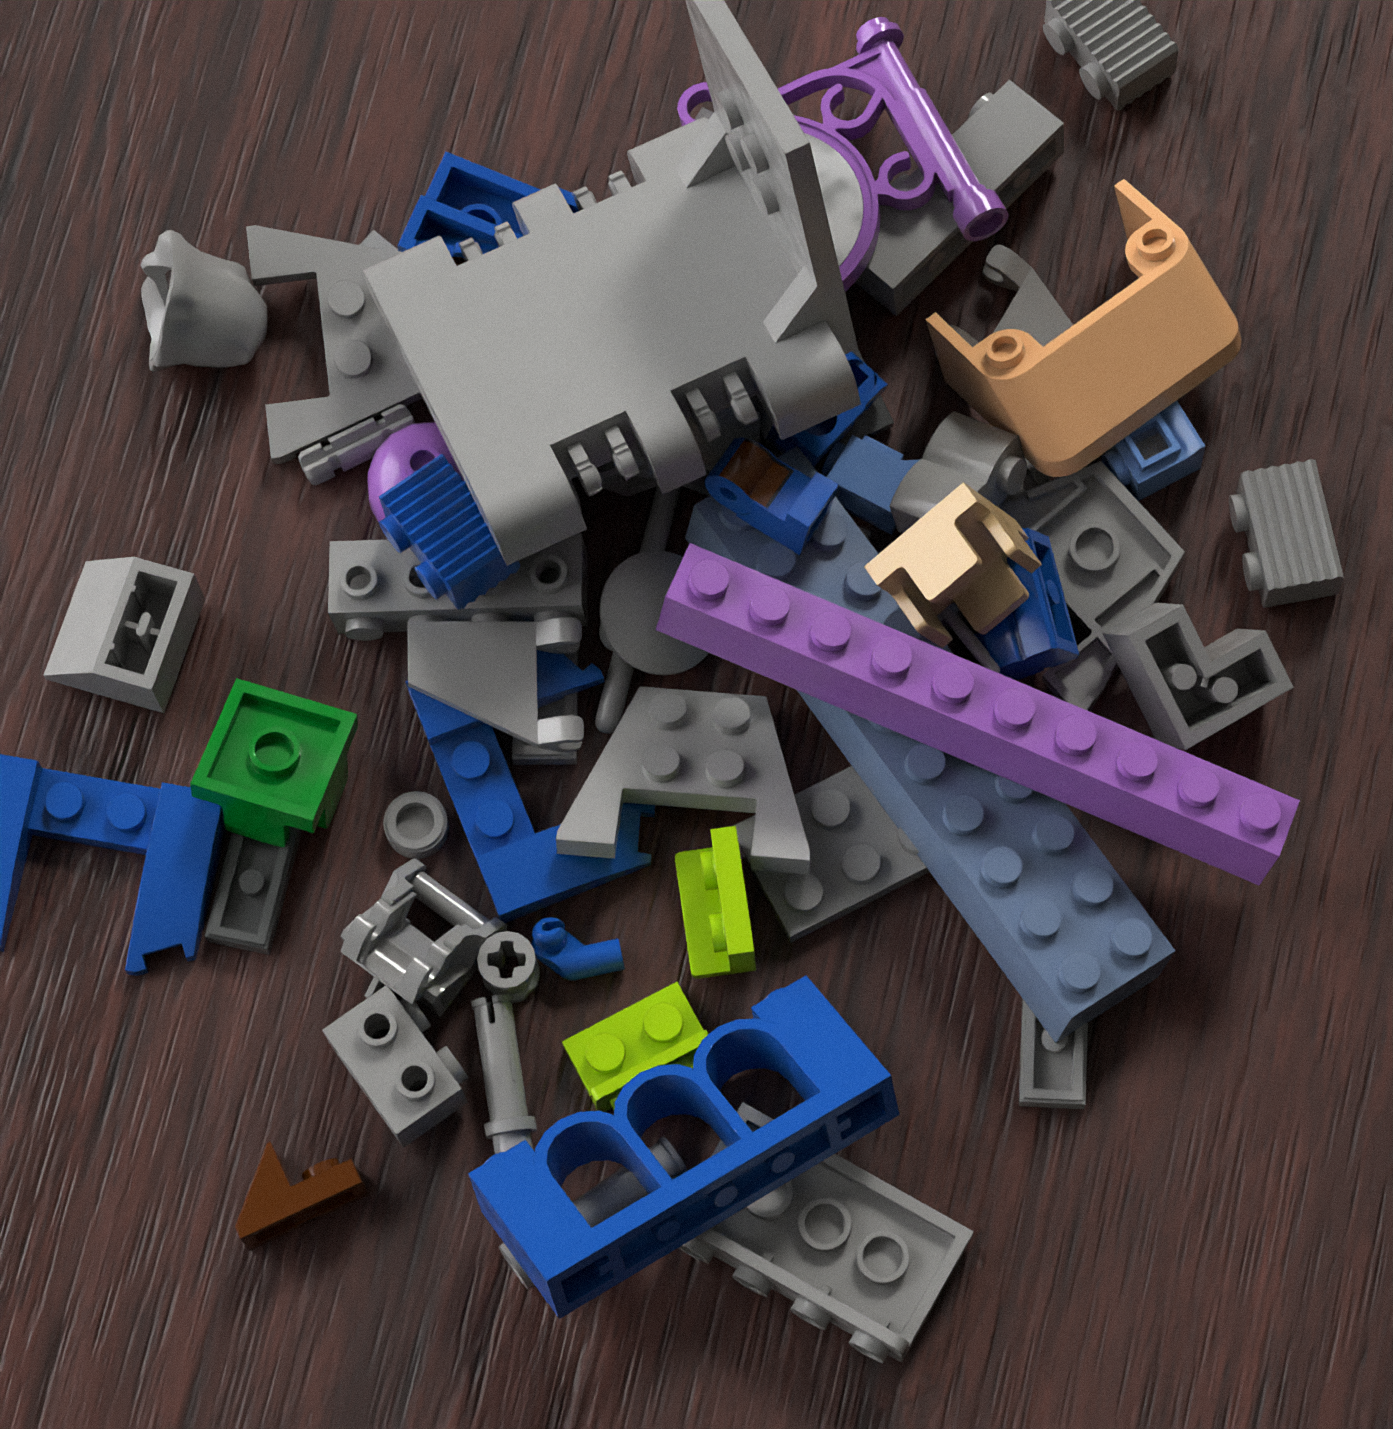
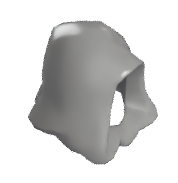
[141,230,267,372]

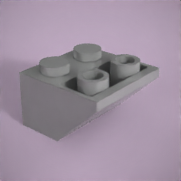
[43,557,205,713]

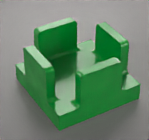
[190,678,358,847]

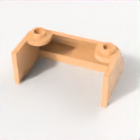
[926,179,1242,477]

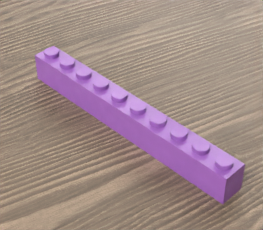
[656,543,1300,885]

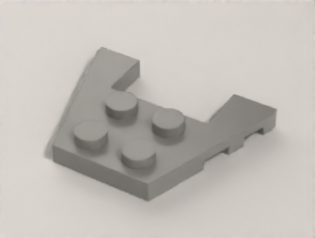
[246,225,423,464]
[998,461,1185,712]
[556,686,810,875]

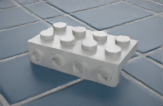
[679,1102,974,1363]

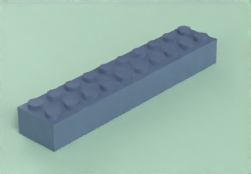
[685,446,1175,1043]

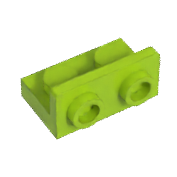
[675,826,756,979]
[562,982,709,1112]

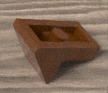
[235,1141,369,1251]

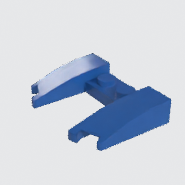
[405,650,656,923]
[0,754,226,976]

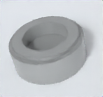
[383,791,449,859]

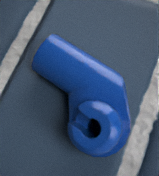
[531,917,625,981]

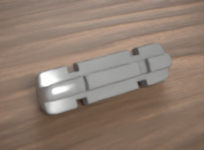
[298,404,416,485]

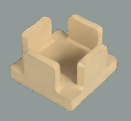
[864,482,1042,648]

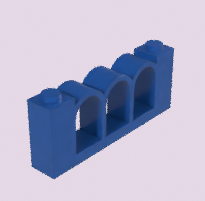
[468,975,900,1319]

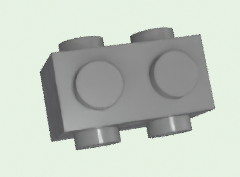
[322,985,468,1148]

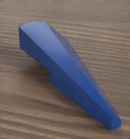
[397,151,579,258]

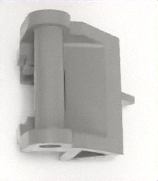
[340,858,507,1017]

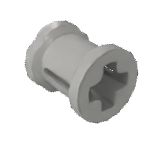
[477,931,541,1003]

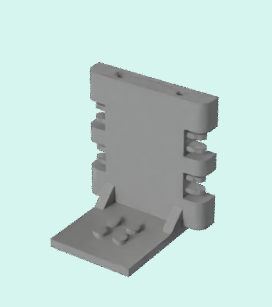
[362,0,861,566]

